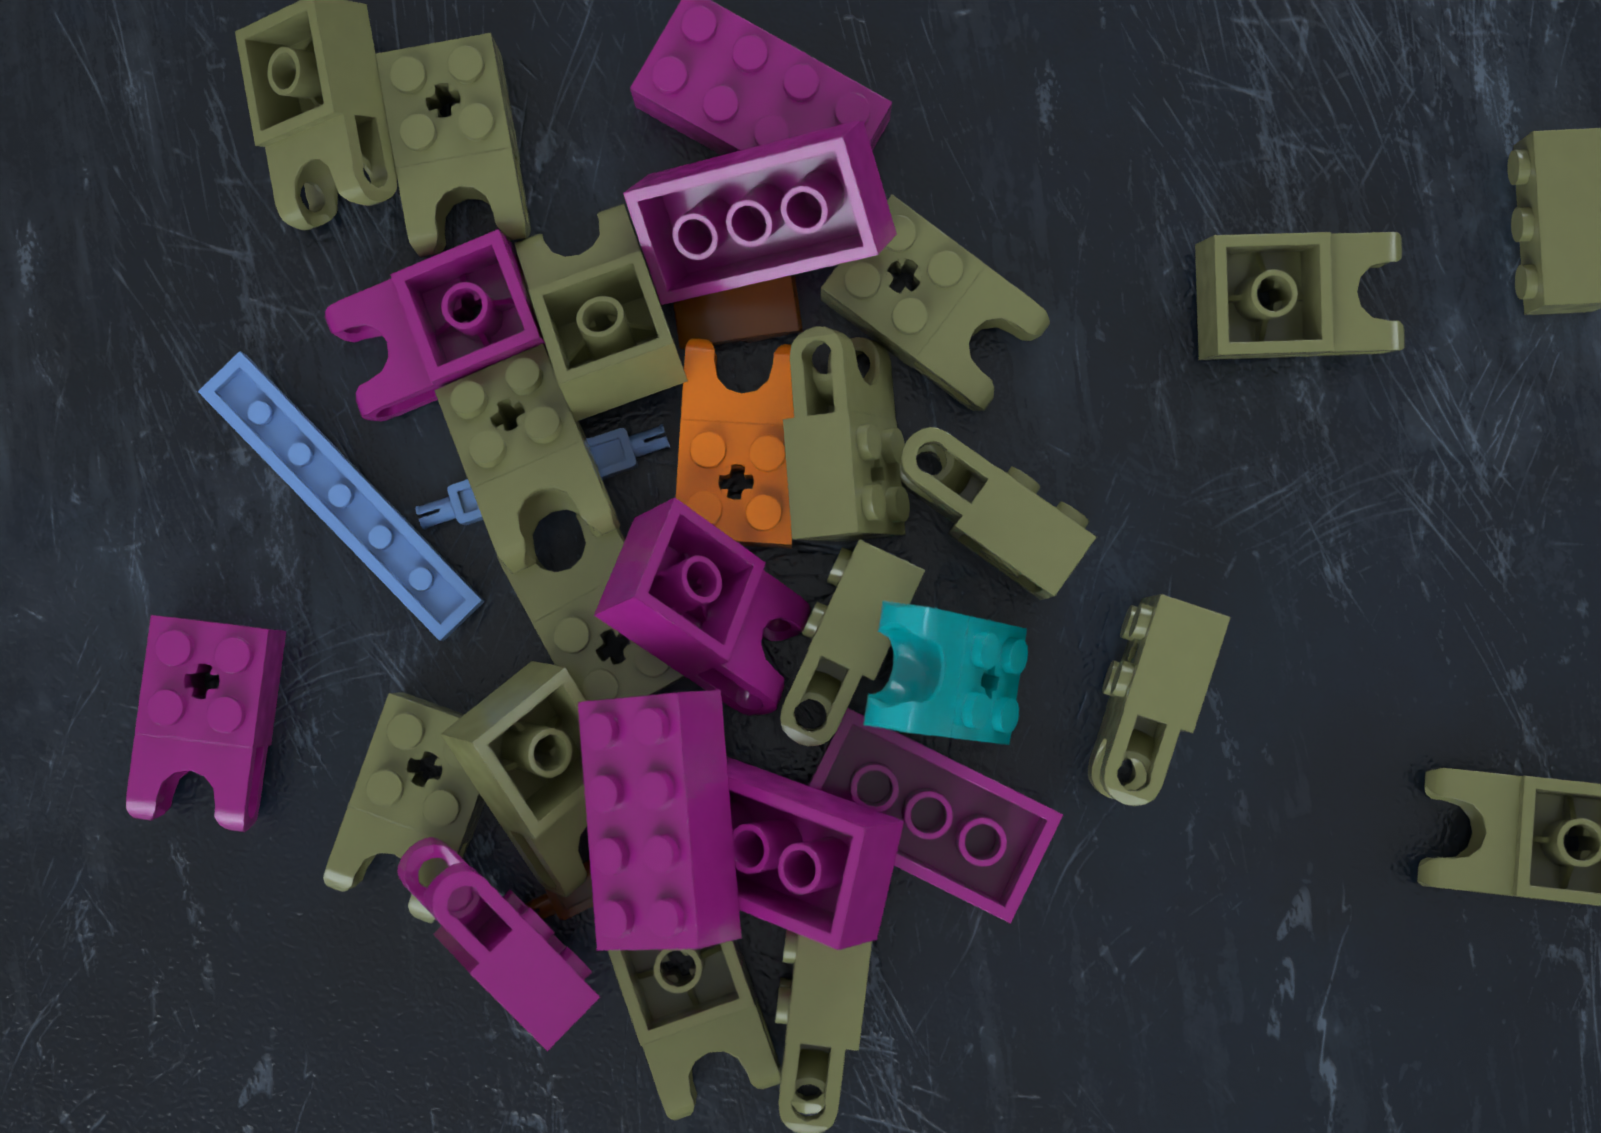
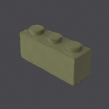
[1507,128,1601,315]

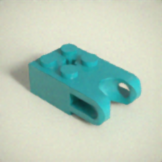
[863,601,1028,745]

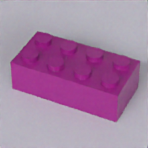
[630,0,892,155]
[623,119,897,305]
[578,690,741,950]
[807,707,1063,923]
[726,756,904,950]

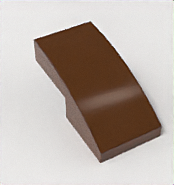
[673,275,803,350]

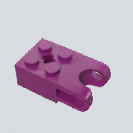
[325,229,548,422]
[594,498,811,716]
[126,615,286,832]
[397,837,600,1051]

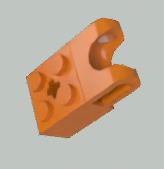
[676,338,794,549]

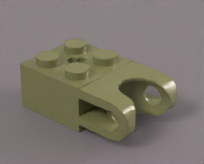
[235,0,397,231]
[375,33,531,257]
[820,195,1050,411]
[515,204,688,421]
[1195,232,1405,360]
[783,327,910,542]
[434,343,620,574]
[900,427,1096,600]
[497,513,685,701]
[780,539,925,746]
[1088,594,1231,806]
[441,661,587,898]
[323,692,485,924]
[1417,768,1601,906]
[775,929,872,1133]
[608,940,781,1121]

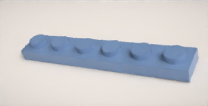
[198,351,485,641]

